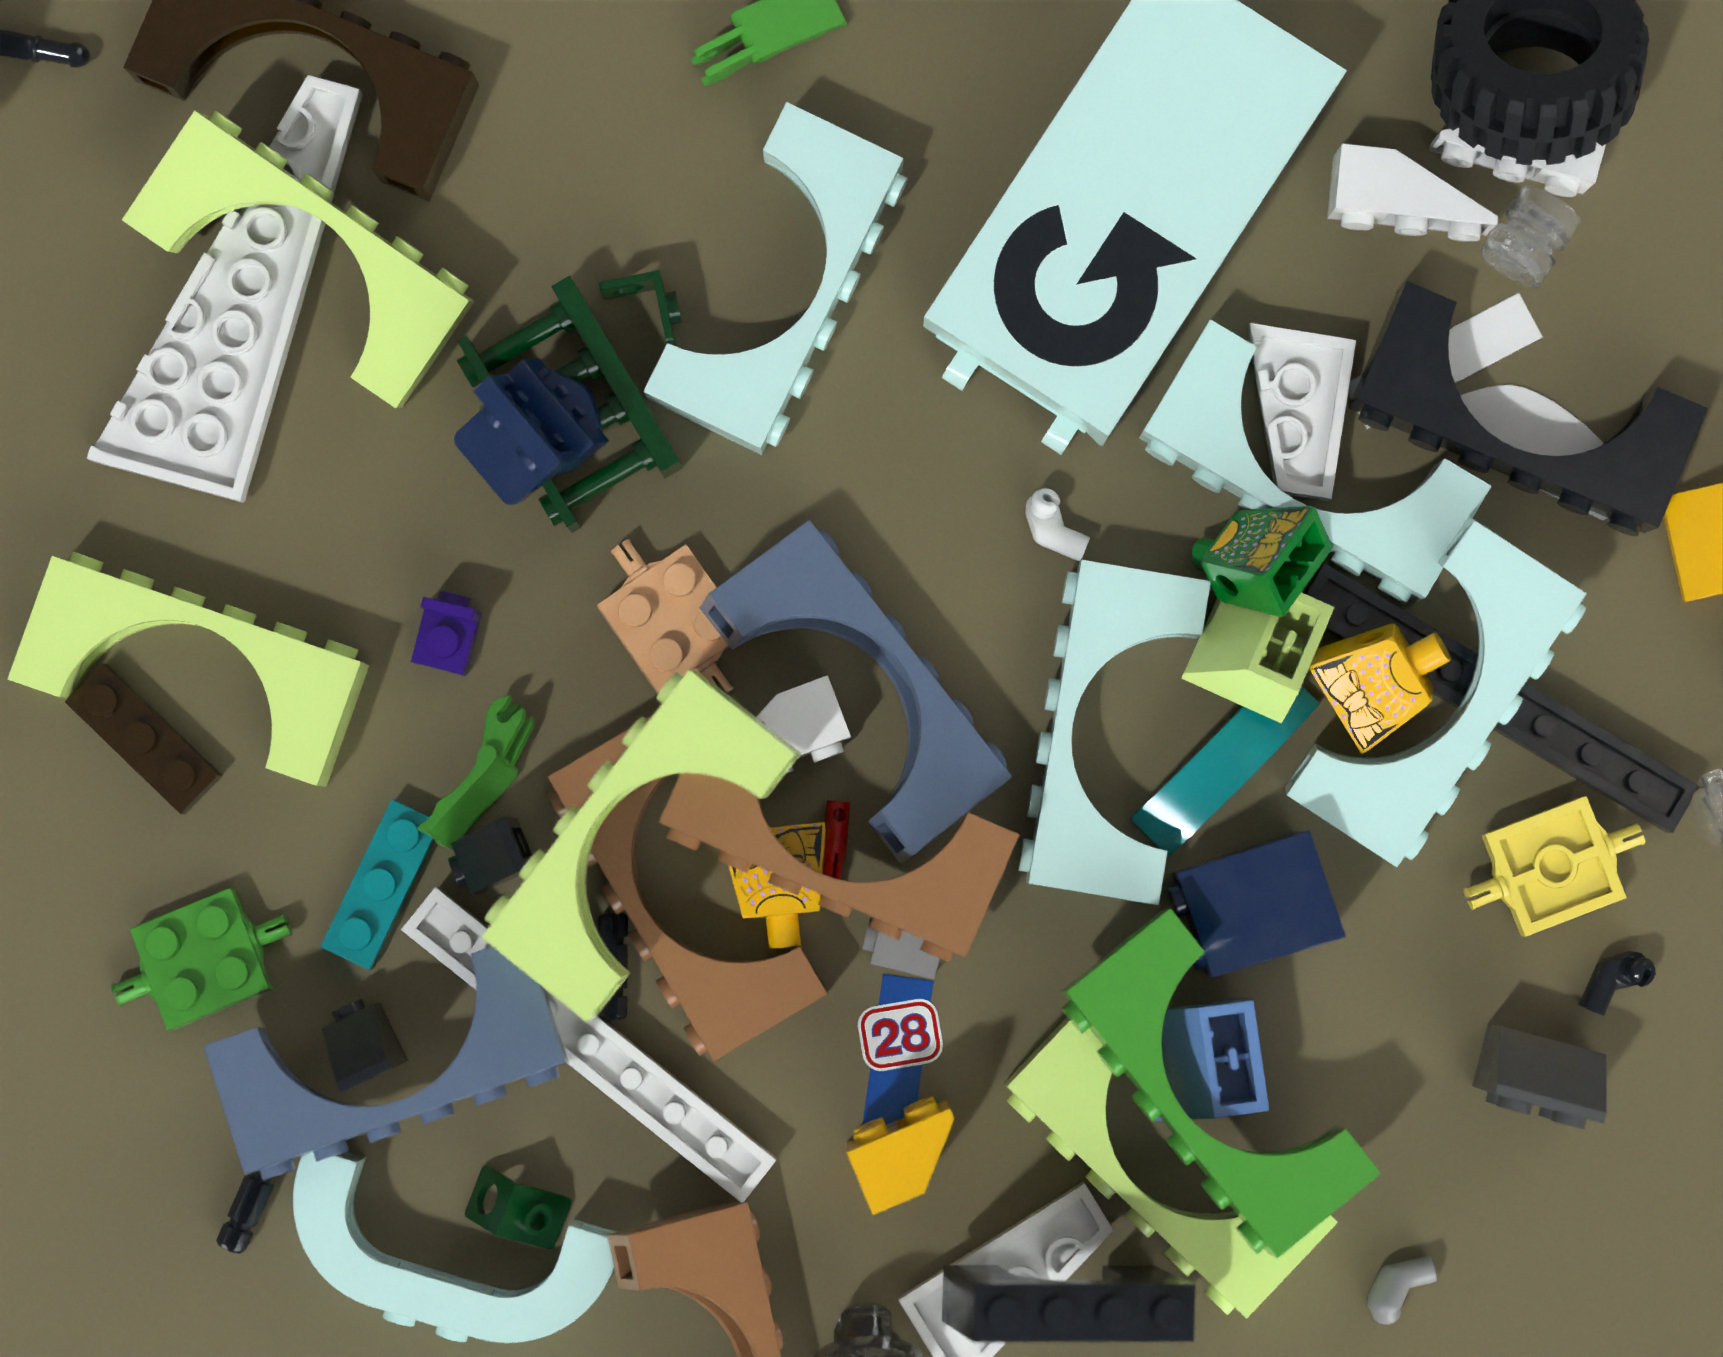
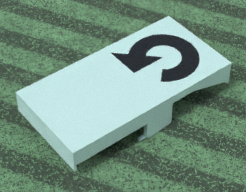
[923,0,1347,455]

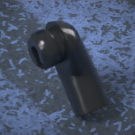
[1578,951,1656,1016]

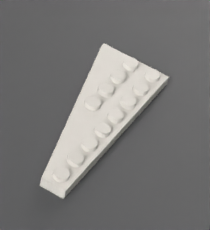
[87,75,363,503]

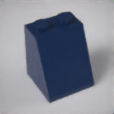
[1167,831,1346,978]

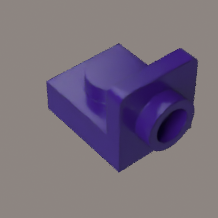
[411,591,482,676]

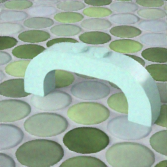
[293,1151,615,1343]

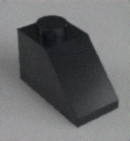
[448,817,533,894]
[322,998,408,1093]

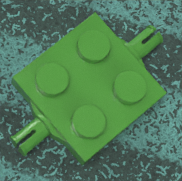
[111,888,293,1031]

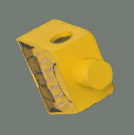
[1309,624,1451,754]
[728,822,826,949]

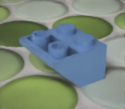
[1154,997,1269,1121]

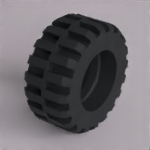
[1430,0,1649,165]

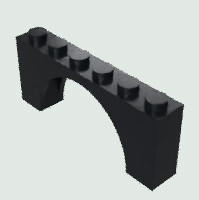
[1348,281,1708,536]

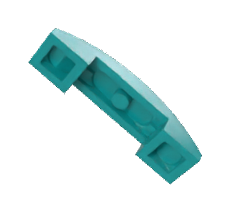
[1130,686,1320,857]

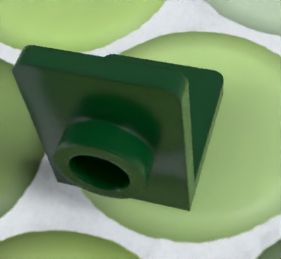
[599,270,682,347]
[465,1166,571,1249]

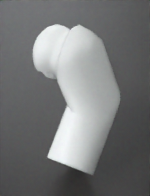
[1025,488,1090,562]

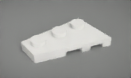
[1247,323,1356,501]

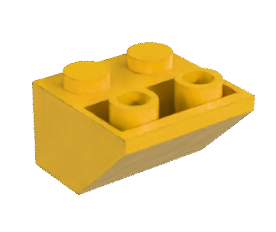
[847,1096,954,1215]

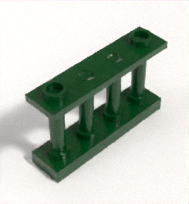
[457,275,683,533]

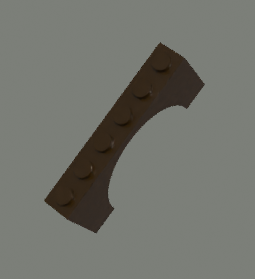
[123,0,479,202]

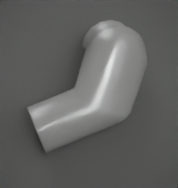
[1367,1255,1437,1325]

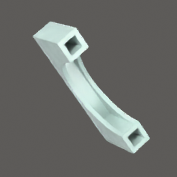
[643,102,908,455]
[1139,319,1491,604]
[1018,560,1211,905]

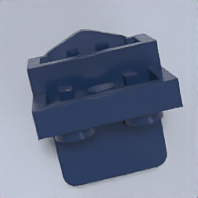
[454,358,609,505]

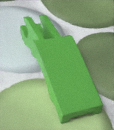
[690,0,848,85]
[416,696,535,849]

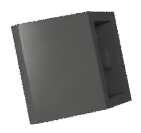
[1472,1023,1607,1129]

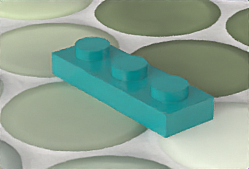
[320,799,435,970]

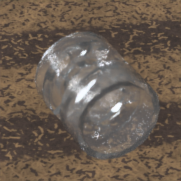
[1480,185,1581,288]

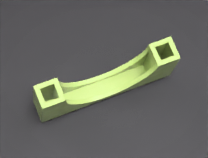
[122,110,475,408]
[8,551,369,787]
[481,670,802,1022]
[1004,1017,1338,1319]

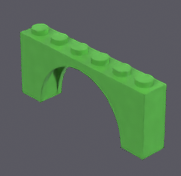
[1061,908,1381,1259]

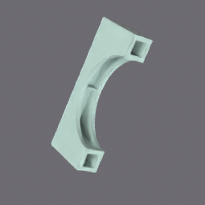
[1285,517,1587,867]

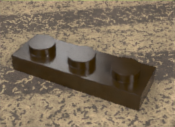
[65,663,223,815]

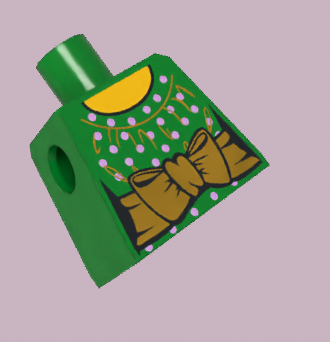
[1192,506,1333,617]

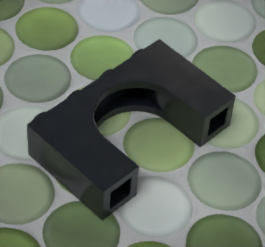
[942,1265,1195,1342]

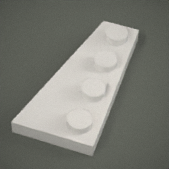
[898,1182,1114,1357]

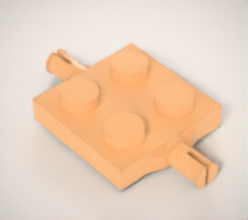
[597,539,734,694]

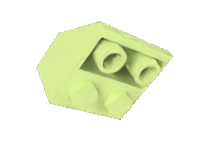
[1181,592,1335,724]

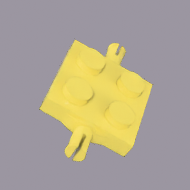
[1463,796,1645,937]

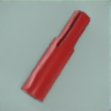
[821,800,850,895]

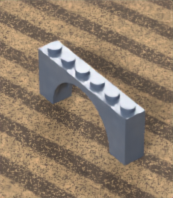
[699,520,1012,864]
[203,946,569,1180]

